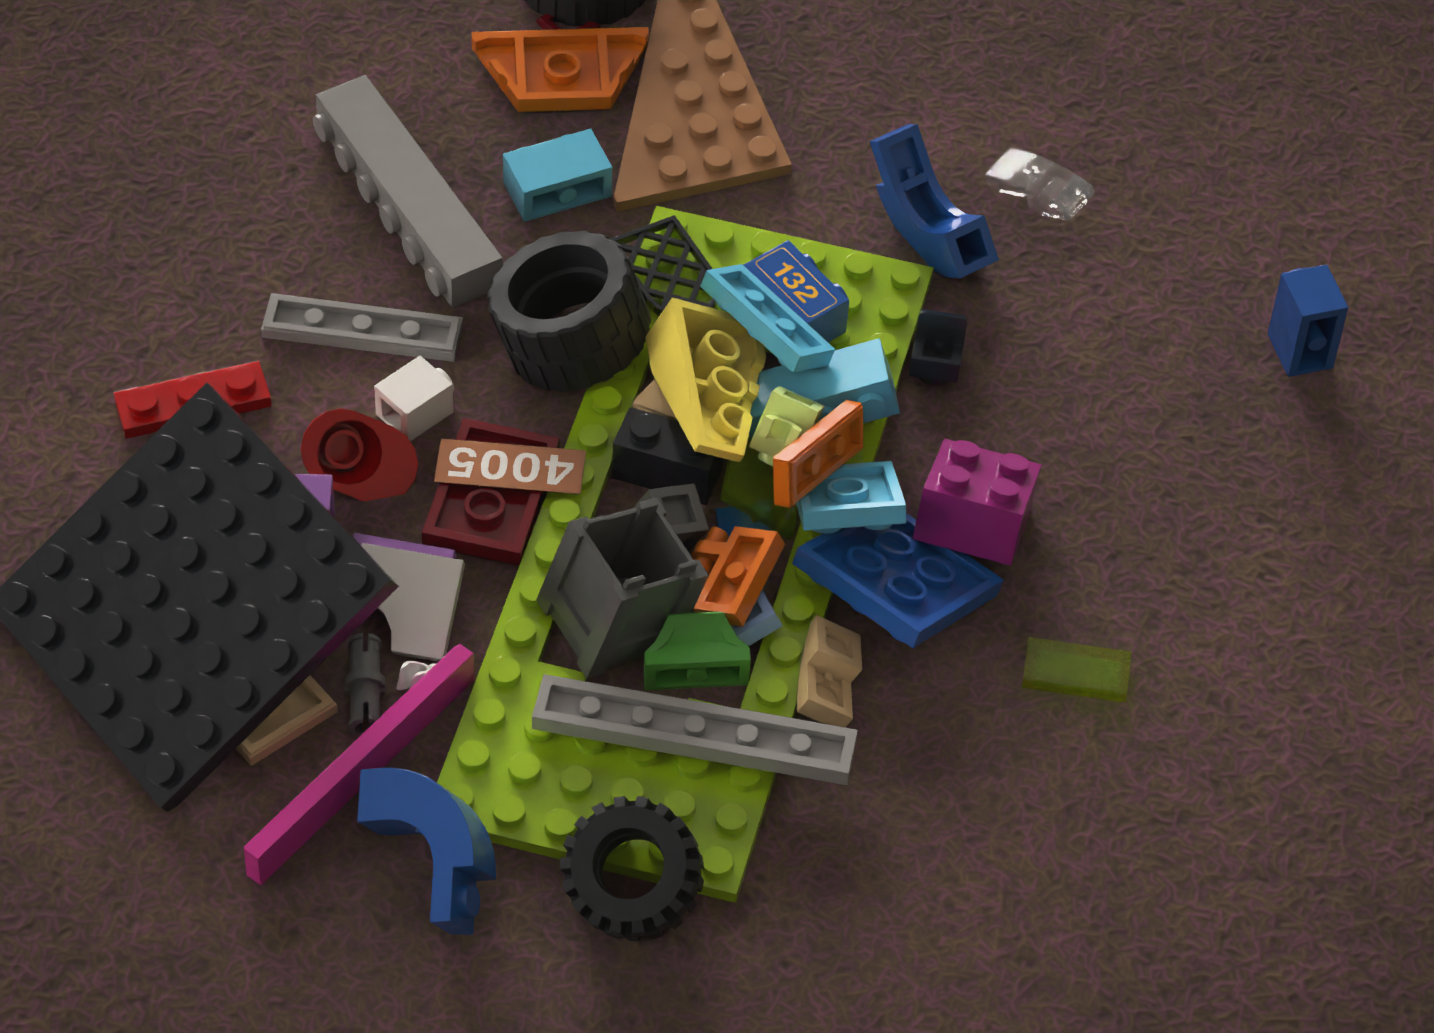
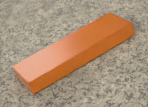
[773,400,863,508]

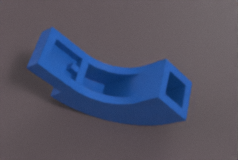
[869,124,999,279]
[357,768,496,935]

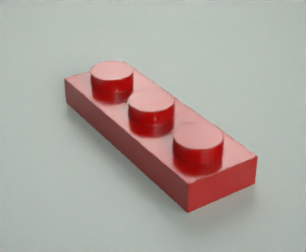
[113,361,272,439]

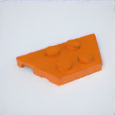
[471,27,649,112]

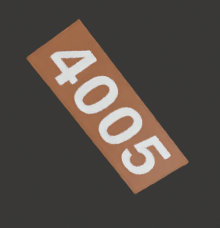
[434,439,586,494]

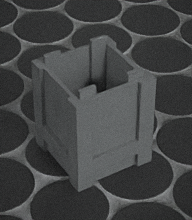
[536,497,709,679]

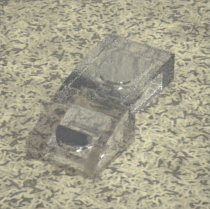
[984,148,1094,221]

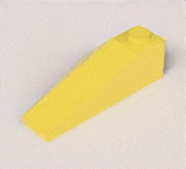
[645,298,766,462]

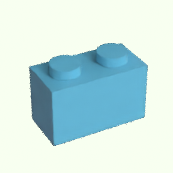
[503,129,613,222]

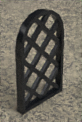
[610,215,717,316]

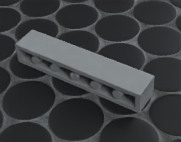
[313,75,503,308]

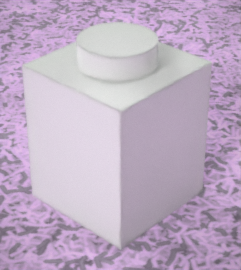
[374,356,454,441]

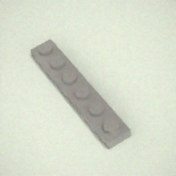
[532,674,858,785]

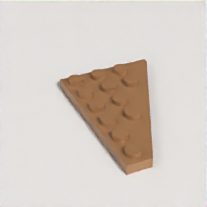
[614,0,792,212]

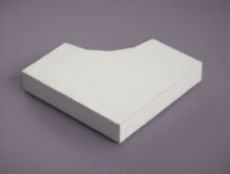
[361,543,465,662]

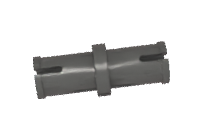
[344,633,386,735]

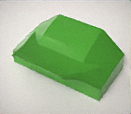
[643,612,751,690]

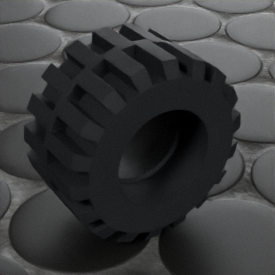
[560,796,704,941]

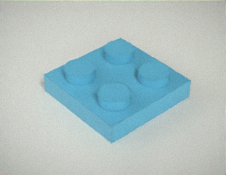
[796,461,906,534]

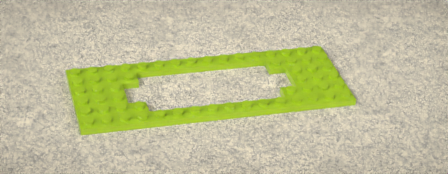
[437,206,934,903]

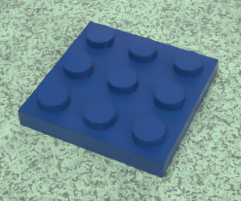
[792,513,1004,648]

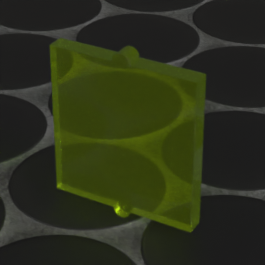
[721,438,798,538]

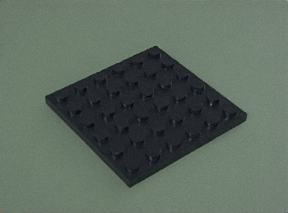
[0,383,399,812]

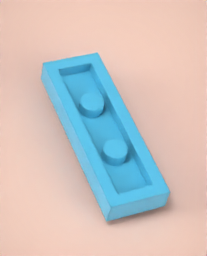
[700,264,835,373]

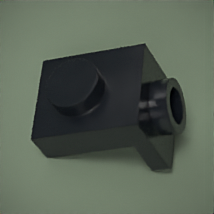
[909,309,968,385]

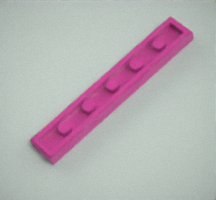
[244,643,474,885]

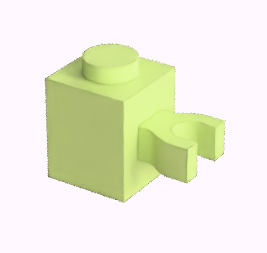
[749,386,825,466]

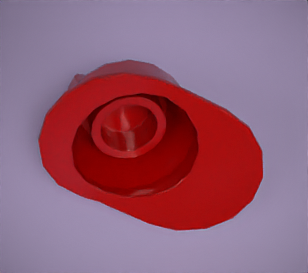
[300,408,418,502]

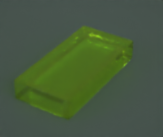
[1022,637,1132,702]

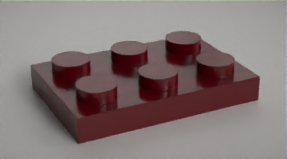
[421,418,560,565]

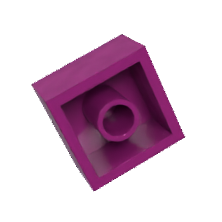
[912,438,1042,566]

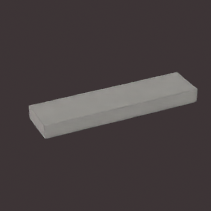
[261,293,463,362]

